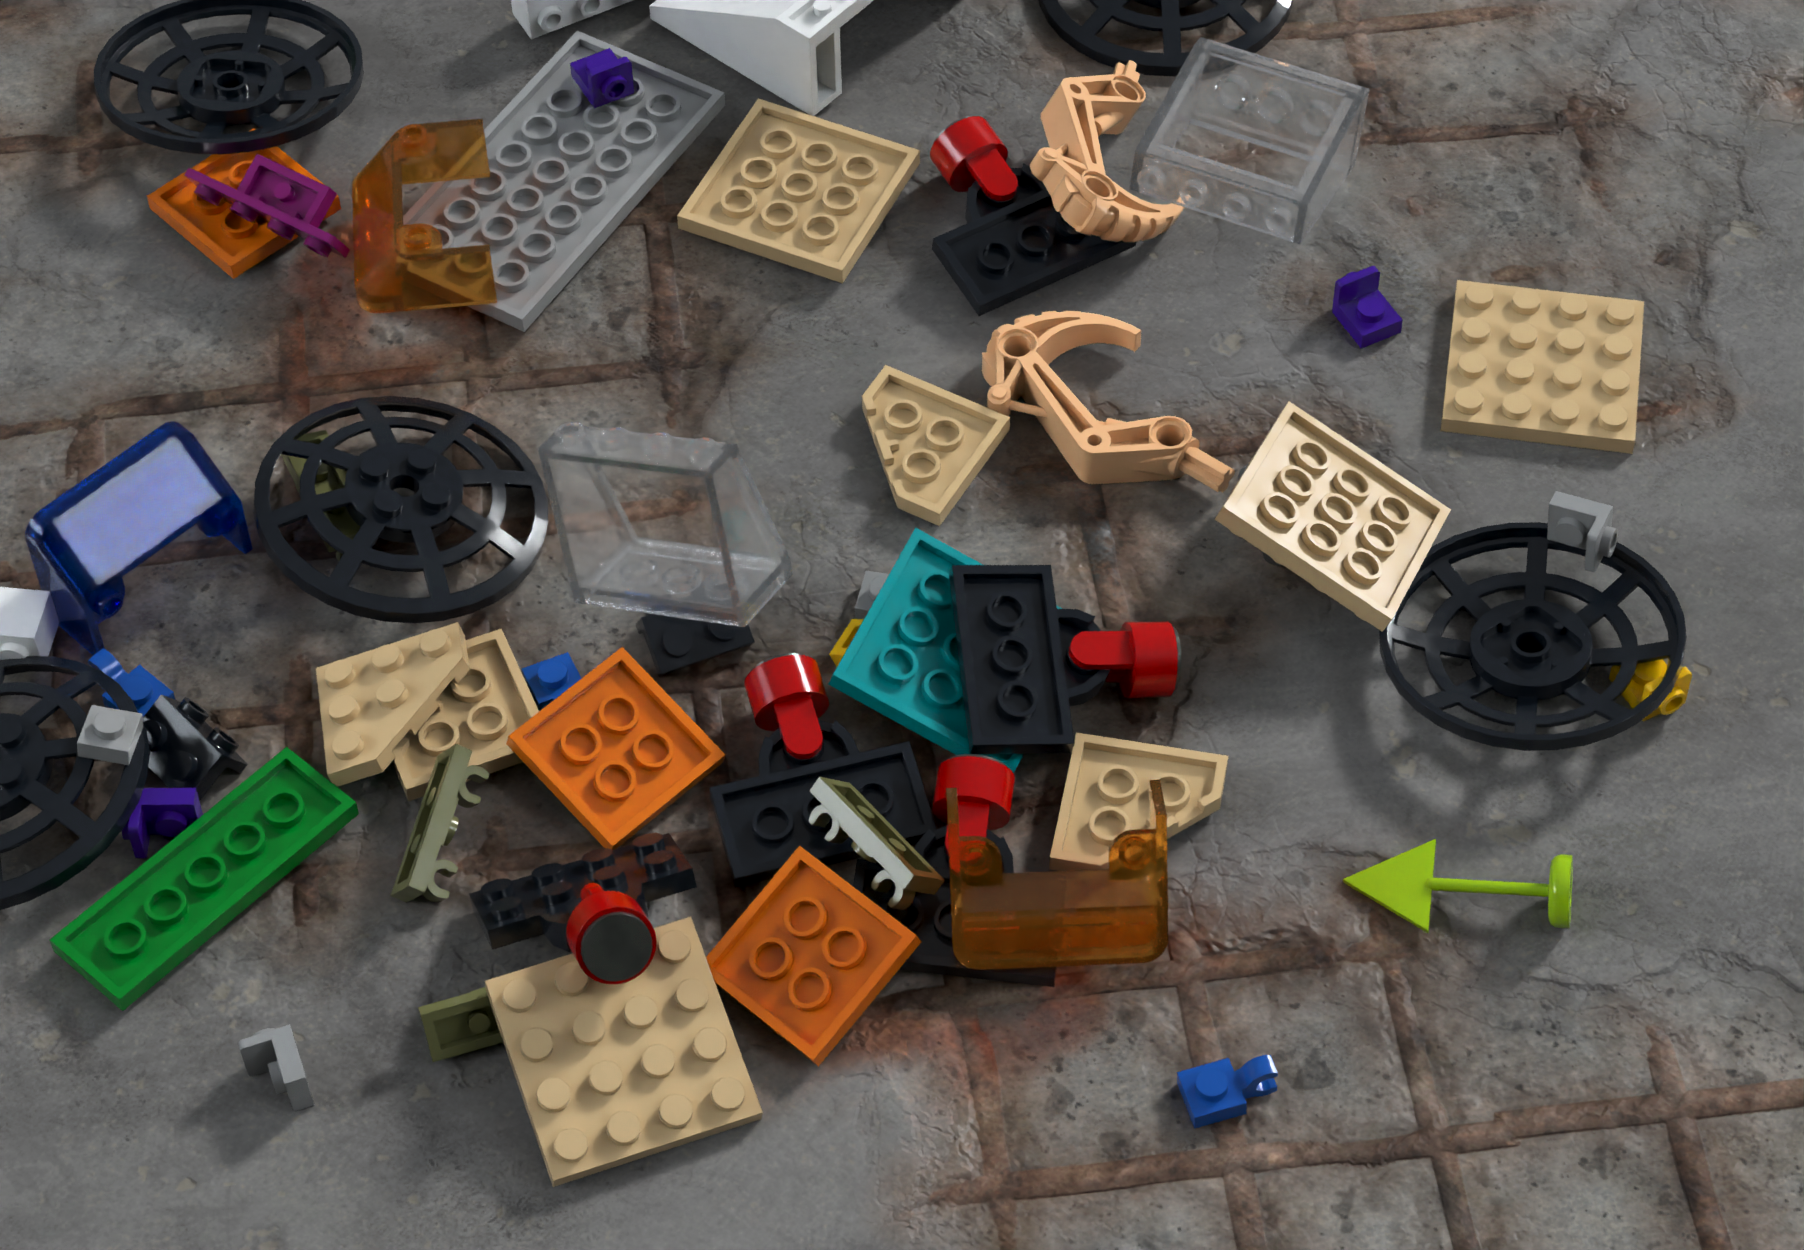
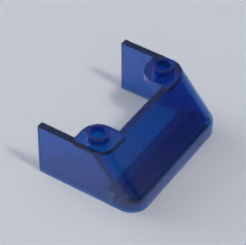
[25,421,253,656]

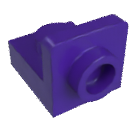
[570,48,634,109]
[1332,266,1403,349]
[122,788,203,858]

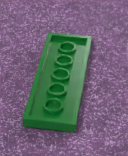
[50,747,359,1011]

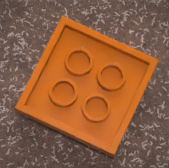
[147,128,341,279]
[506,647,726,850]
[706,845,922,1067]

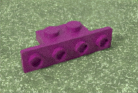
[184,154,350,258]

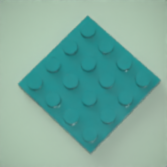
[828,527,1063,773]

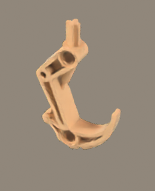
[1030,60,1189,242]
[982,311,1235,493]

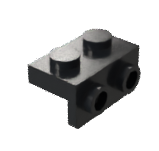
[636,583,755,677]
[143,694,248,801]

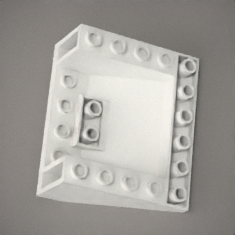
[649,0,874,116]

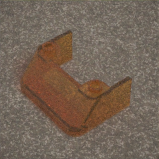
[352,118,497,313]
[946,780,1168,970]

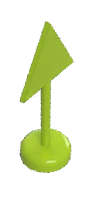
[1343,839,1573,934]

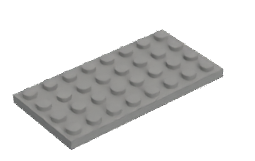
[371,31,725,332]

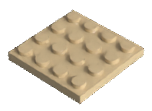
[677,98,920,283]
[1440,280,1644,454]
[1215,401,1451,632]
[485,917,763,1187]

